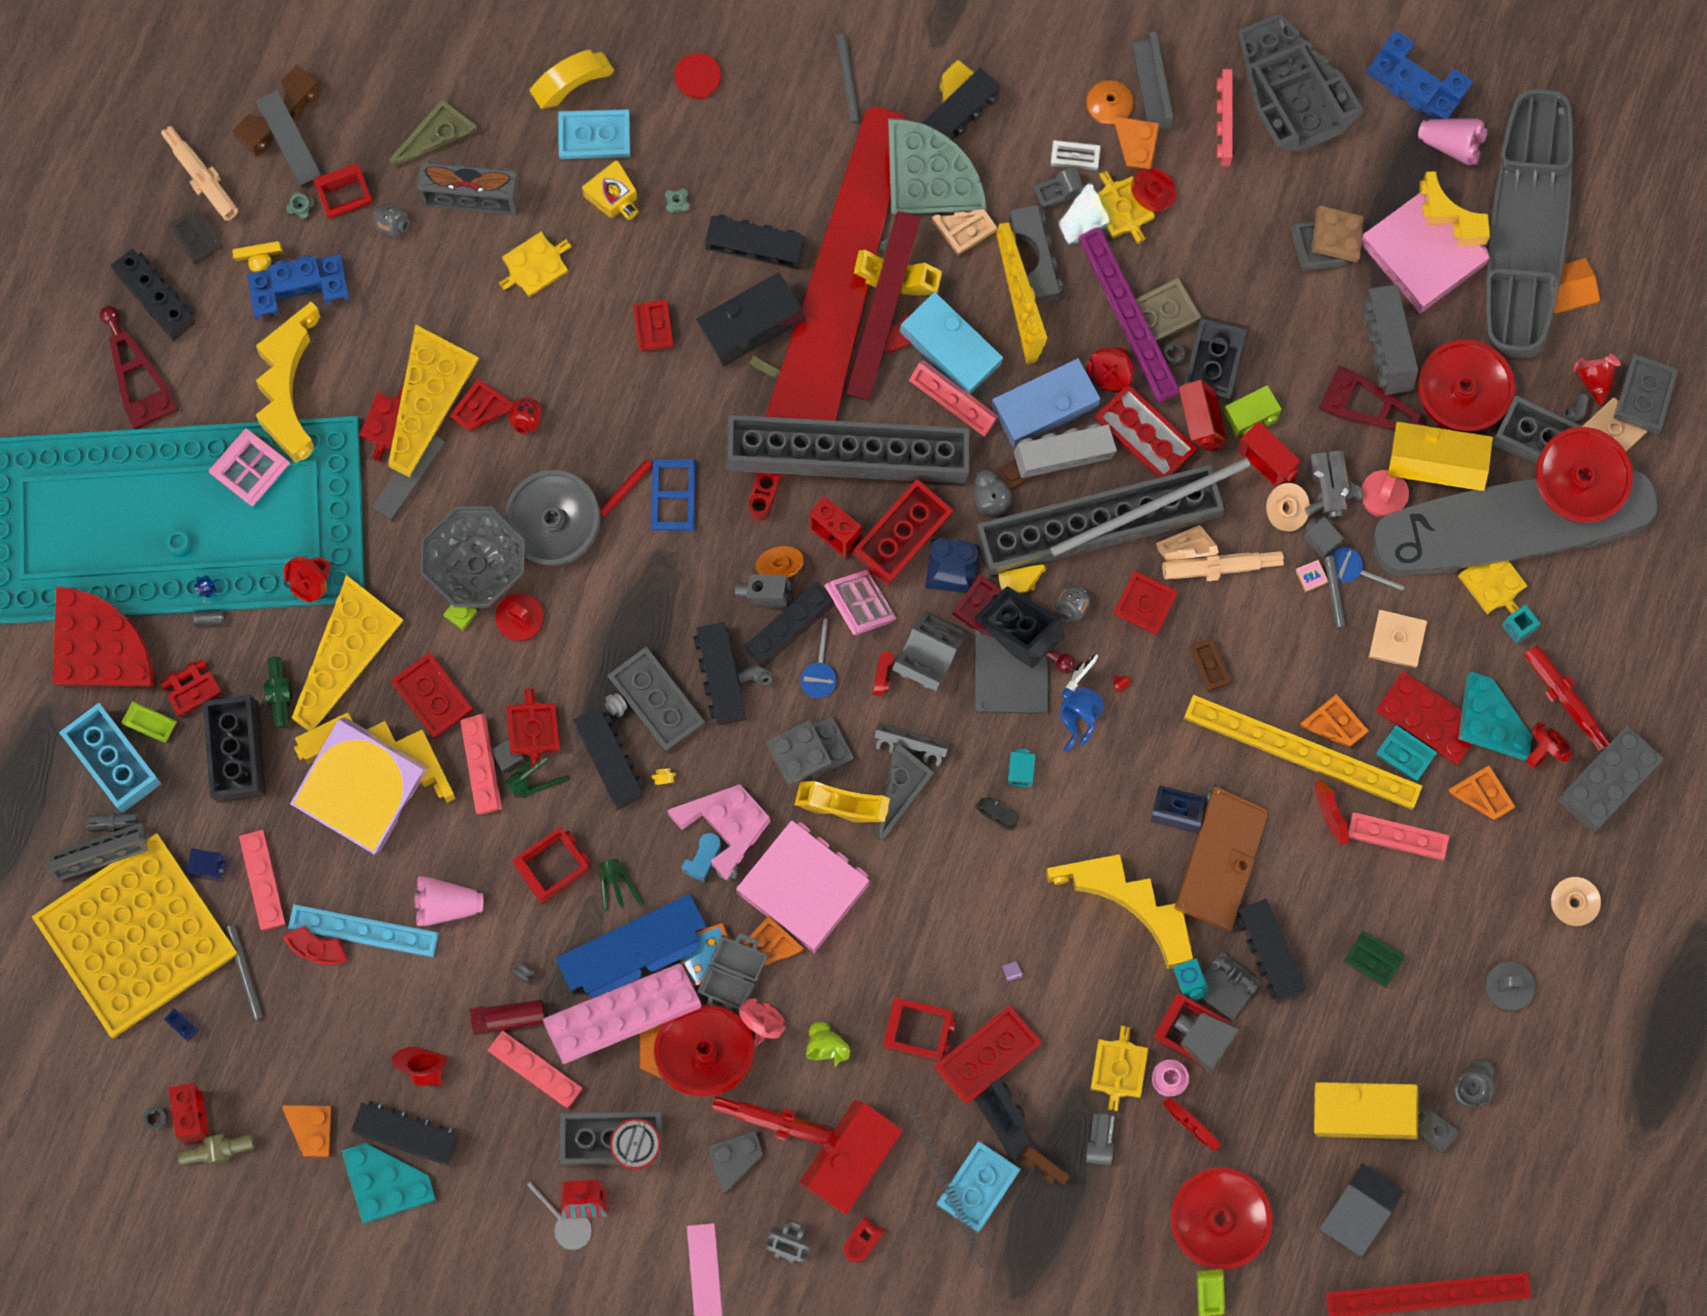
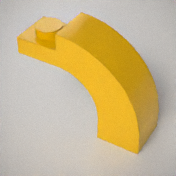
[530,50,614,109]
[854,250,942,296]

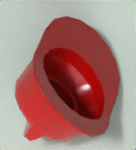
[391,1047,447,1087]

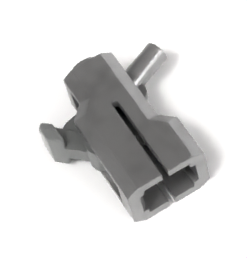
[1304,451,1363,520]

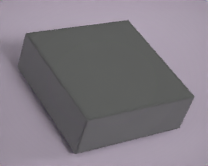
[492,739,524,772]

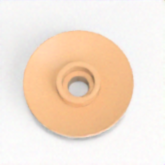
[1266,483,1310,531]
[1551,877,1601,926]

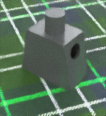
[735,574,795,611]
[1175,1013,1239,1073]

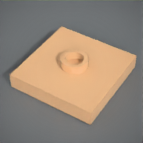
[1582,397,1648,452]
[1369,610,1427,669]

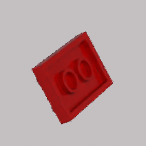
[390,652,473,739]

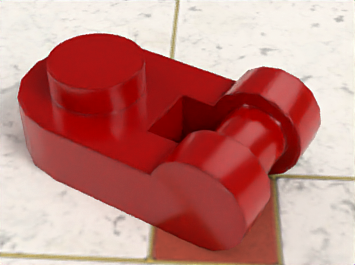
[872,651,894,696]
[843,1216,885,1263]

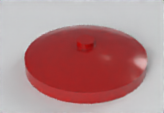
[1418,340,1515,434]
[1535,427,1633,524]
[654,1005,755,1097]
[1170,1168,1272,1270]

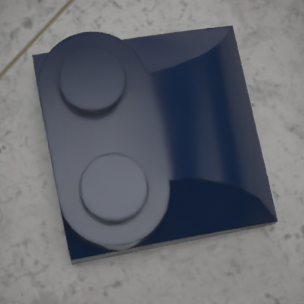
[925,538,979,594]

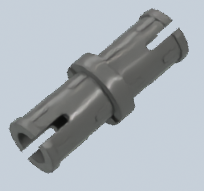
[86,812,138,832]

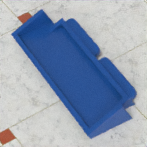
[555,894,706,999]

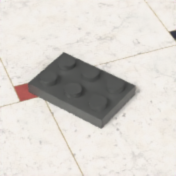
[1613,353,1678,434]

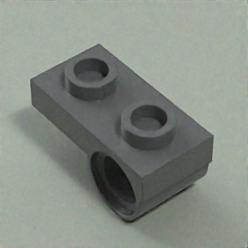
[1033,168,1086,210]
[1418,1102,1459,1154]

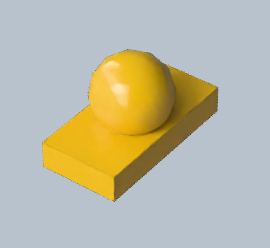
[232,241,283,273]

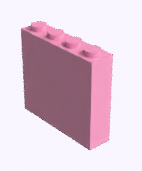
[1361,193,1490,314]
[736,820,869,953]

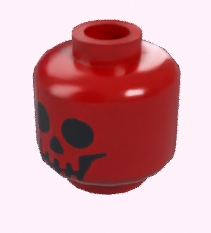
[508,397,543,434]

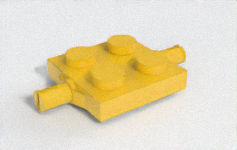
[1090,171,1155,244]
[499,232,571,298]
[1458,561,1527,615]
[1091,1026,1148,1112]

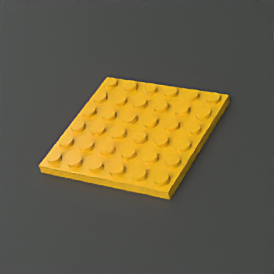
[32,833,238,1039]

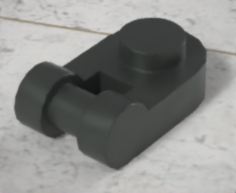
[975,797,1018,830]

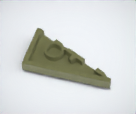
[389,100,477,167]

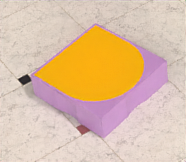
[290,717,429,855]

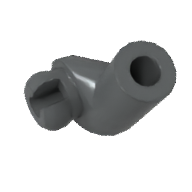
[1562,394,1590,423]
[736,665,773,686]

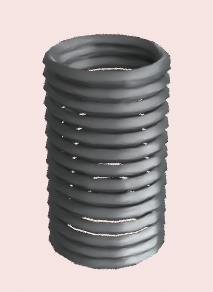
[193,609,223,627]

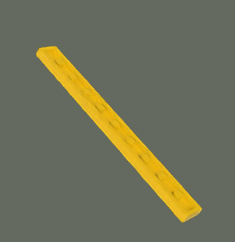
[1184,695,1422,810]

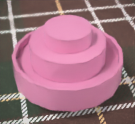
[1152,1060,1189,1097]

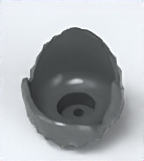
[972,469,1011,517]
[1454,1058,1495,1107]

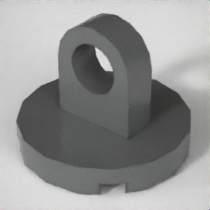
[1484,962,1535,1012]

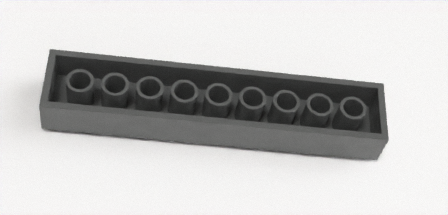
[725,415,969,484]
[977,465,1224,577]

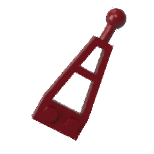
[99,306,178,429]
[1319,365,1447,431]
[952,575,1075,673]

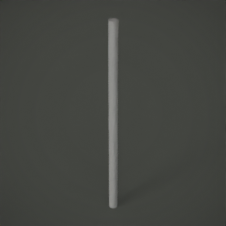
[1050,458,1250,556]

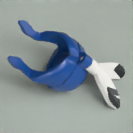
[1059,654,1104,752]

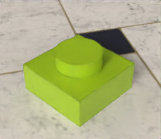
[443,605,478,631]

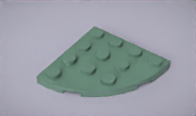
[888,118,986,214]

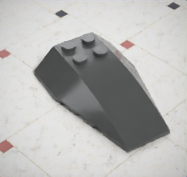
[1238,13,1363,152]

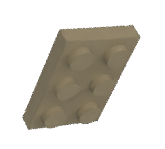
[1136,278,1201,342]

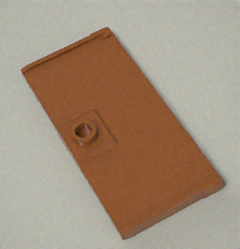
[1174,786,1269,932]

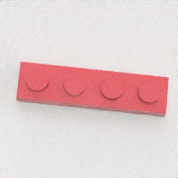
[1216,69,1232,166]
[909,360,999,437]
[460,714,502,815]
[1348,812,1449,861]
[239,830,286,931]
[487,1030,583,1109]

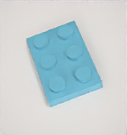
[558,110,630,159]
[937,1141,1020,1233]

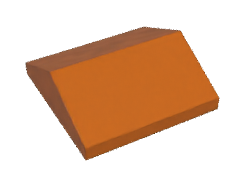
[1554,258,1600,314]

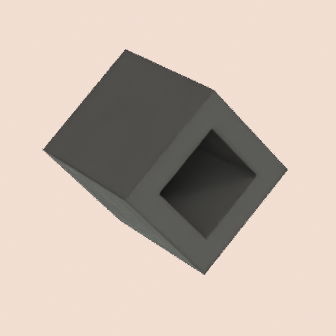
[1304,517,1344,560]

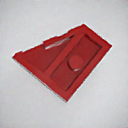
[450,379,514,432]

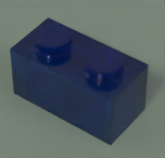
[164,1008,199,1042]

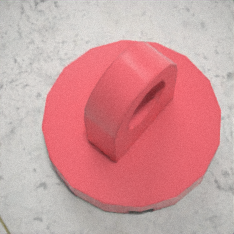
[1361,470,1409,518]
[739,998,786,1047]

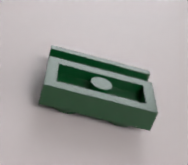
[1343,930,1405,988]

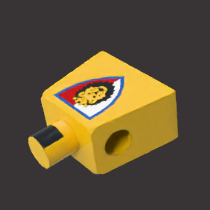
[582,160,638,220]

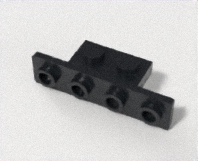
[974,1079,1033,1161]

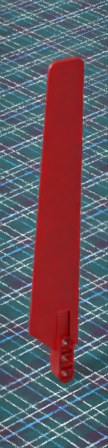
[748,107,908,521]

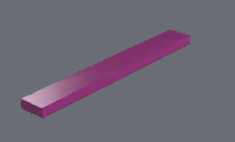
[1078,227,1180,403]

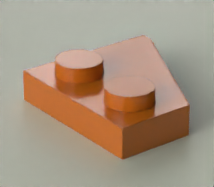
[1300,694,1369,748]
[1448,766,1515,821]

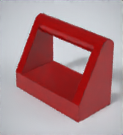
[313,163,372,219]

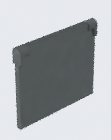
[974,629,1048,713]

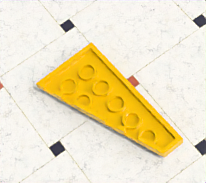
[996,222,1047,364]
[388,324,479,478]
[292,575,403,731]

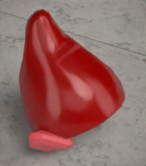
[1573,353,1621,405]

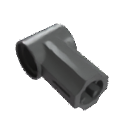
[1086,1114,1115,1166]

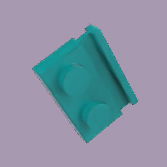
[1376,725,1437,782]

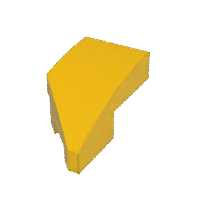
[940,60,974,103]
[998,564,1046,594]

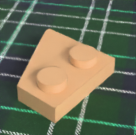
[932,209,997,256]
[1156,525,1219,562]

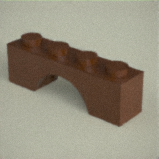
[232,65,320,157]

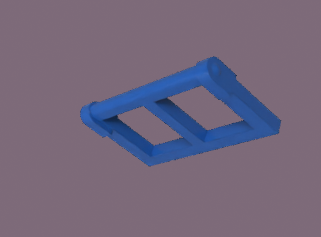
[651,459,697,531]

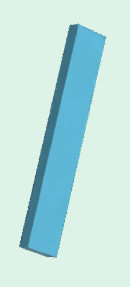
[288,904,439,958]

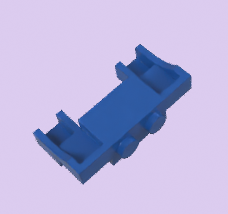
[1366,30,1473,119]
[247,254,350,320]

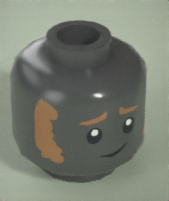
[373,203,410,237]
[1055,585,1090,622]

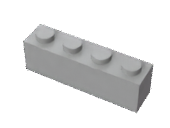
[1013,424,1117,478]

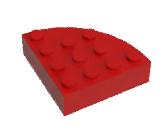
[52,587,155,688]

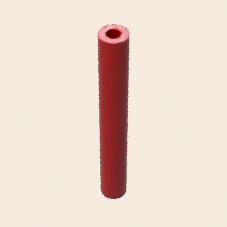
[600,459,653,517]

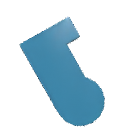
[681,833,721,883]

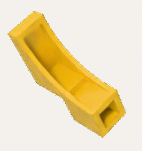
[1420,172,1490,246]
[794,781,890,823]

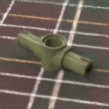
[178,1134,255,1166]

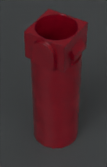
[470,1000,545,1035]

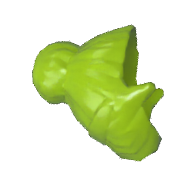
[806,1021,850,1066]

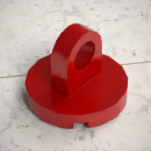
[1086,347,1135,392]
[283,556,331,602]
[495,593,544,642]
[1525,722,1574,769]

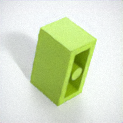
[1223,385,1281,438]

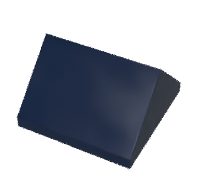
[1150,785,1206,834]

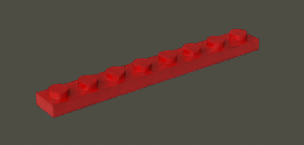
[1325,1272,1531,1316]

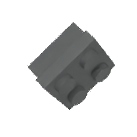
[892,611,969,691]
[766,716,854,786]

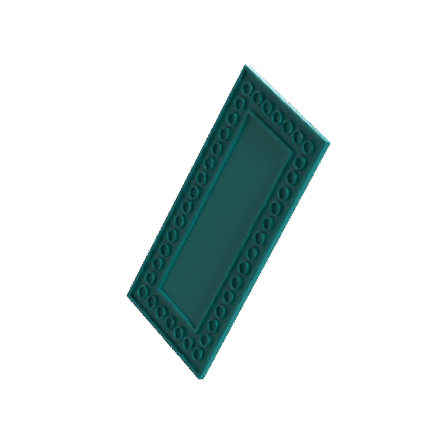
[0,416,365,625]

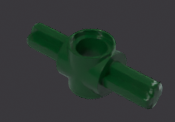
[264,657,292,728]

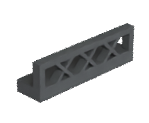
[1132,31,1173,131]
[45,823,149,882]

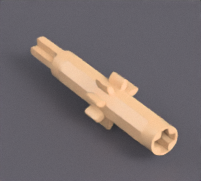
[161,126,238,220]
[1162,551,1284,581]

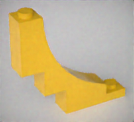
[256,302,320,463]
[294,713,456,803]
[1046,854,1193,969]

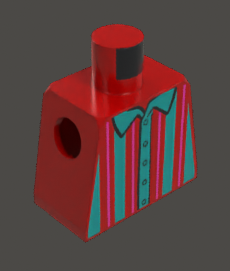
[560,1179,608,1219]

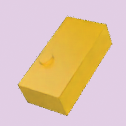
[1388,422,1493,491]
[1314,1083,1419,1139]

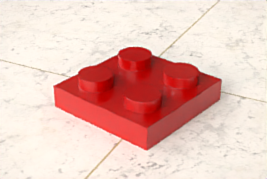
[1113,571,1178,636]

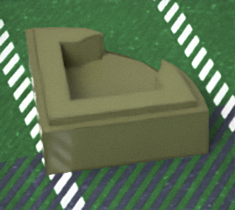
[750,355,780,378]

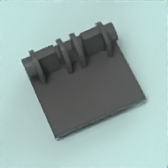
[1202,952,1262,1021]

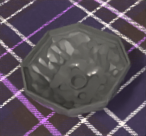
[420,506,525,608]

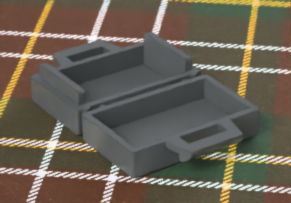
[697,933,768,1010]

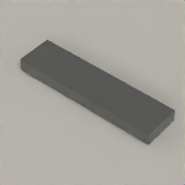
[256,90,321,186]
[371,435,445,521]

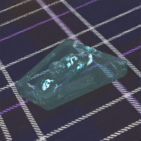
[1059,182,1112,245]

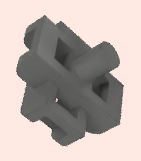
[766,1219,813,1264]

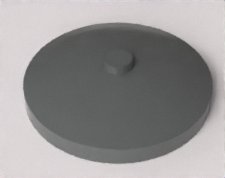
[504,470,601,566]

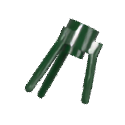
[505,756,569,798]
[599,859,644,911]

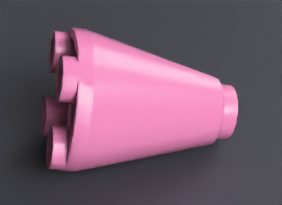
[1418,119,1488,165]
[414,876,483,926]

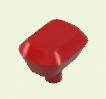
[1113,675,1131,692]

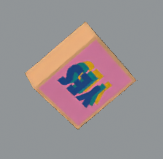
[1296,560,1328,592]

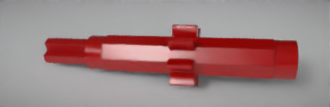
[1523,645,1611,751]
[711,1096,834,1145]

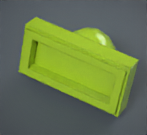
[121,701,177,743]
[1196,1269,1225,1316]

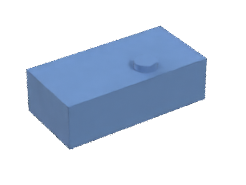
[992,359,1100,449]

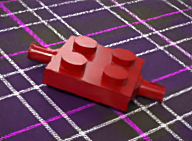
[359,385,404,462]
[506,688,560,769]

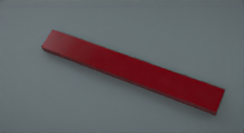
[845,211,921,401]

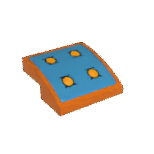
[680,923,728,988]

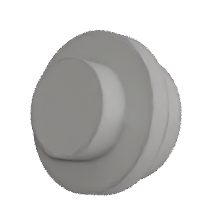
[605,693,627,717]

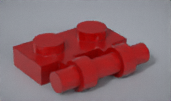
[160,659,222,718]

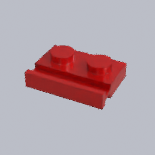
[633,300,673,352]

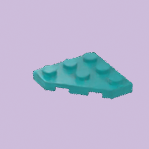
[1458,672,1532,761]
[342,1143,436,1224]

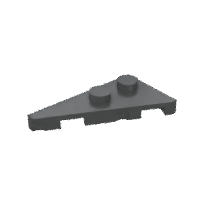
[875,743,934,841]

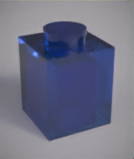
[187,848,227,881]

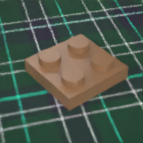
[1312,206,1364,262]

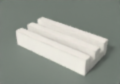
[1051,141,1100,171]

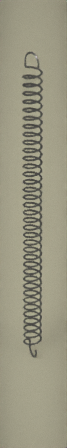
[906,1102,991,1277]

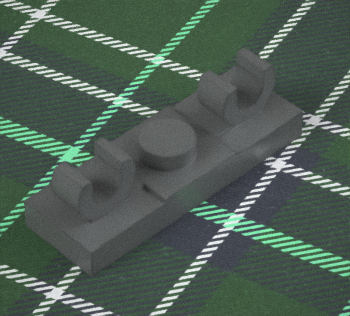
[874,723,950,766]

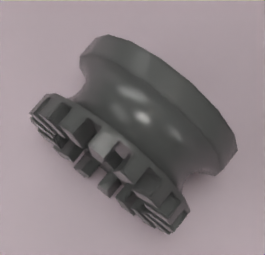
[1163,342,1185,366]
[510,961,535,984]
[143,1106,167,1130]

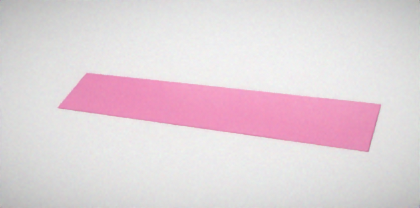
[687,1223,722,1316]

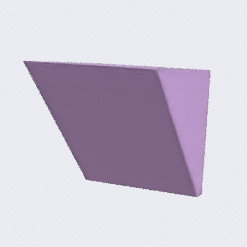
[1002,961,1022,982]

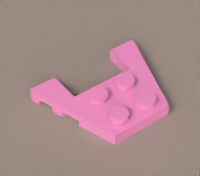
[668,784,770,880]

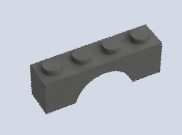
[1009,205,1062,305]

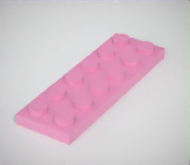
[543,963,701,1064]

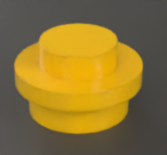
[651,768,676,785]

